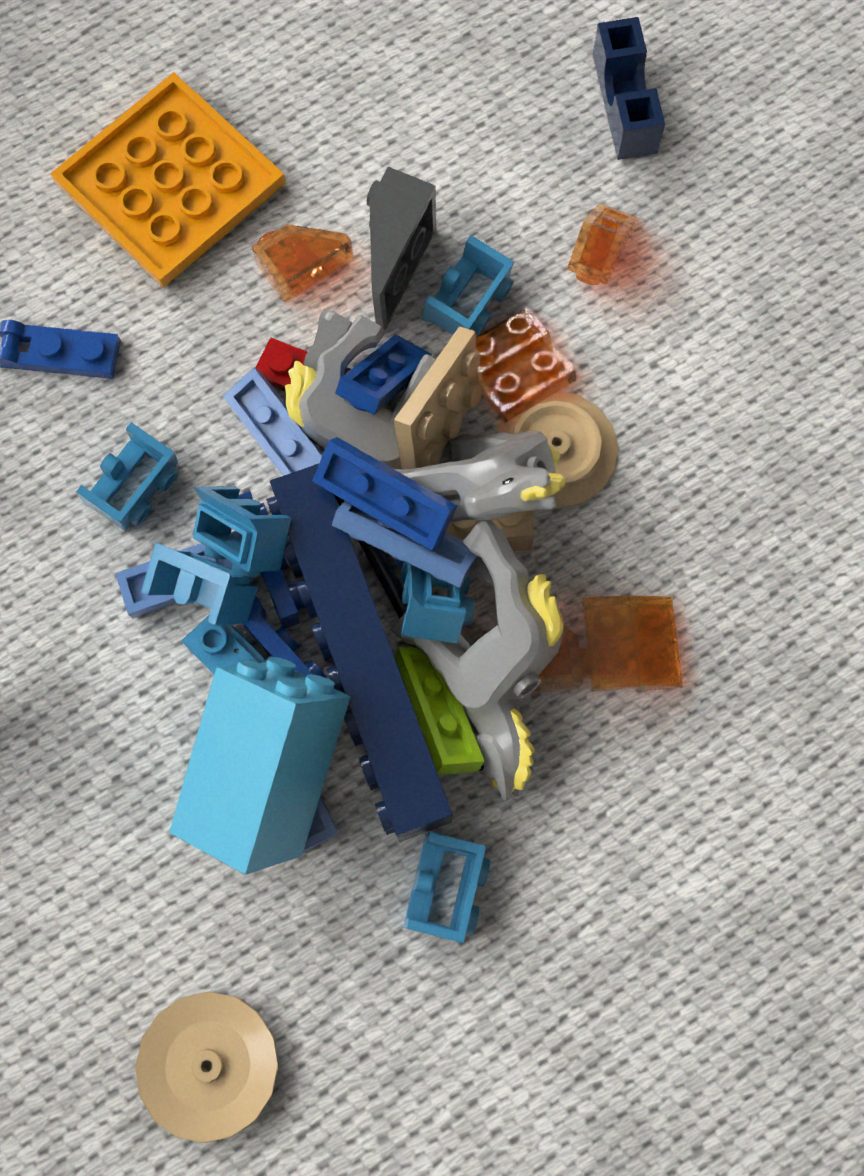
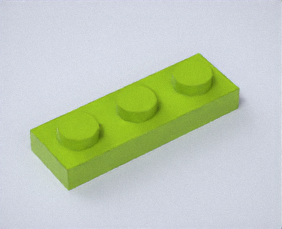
[394,647,485,775]

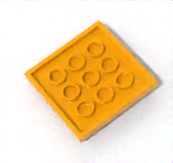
[50,72,286,288]

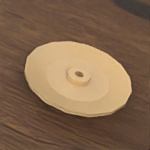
[496,390,619,509]
[135,991,279,1143]

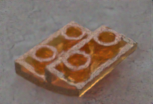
[476,307,577,423]
[582,596,683,692]

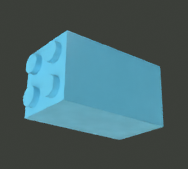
[169,657,350,875]

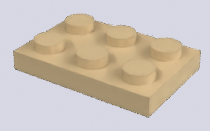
[394,326,483,470]

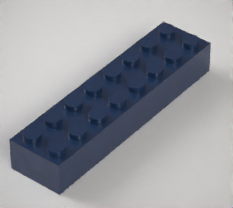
[266,463,452,842]

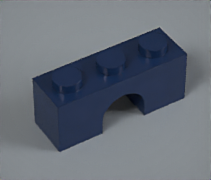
[593,17,665,160]

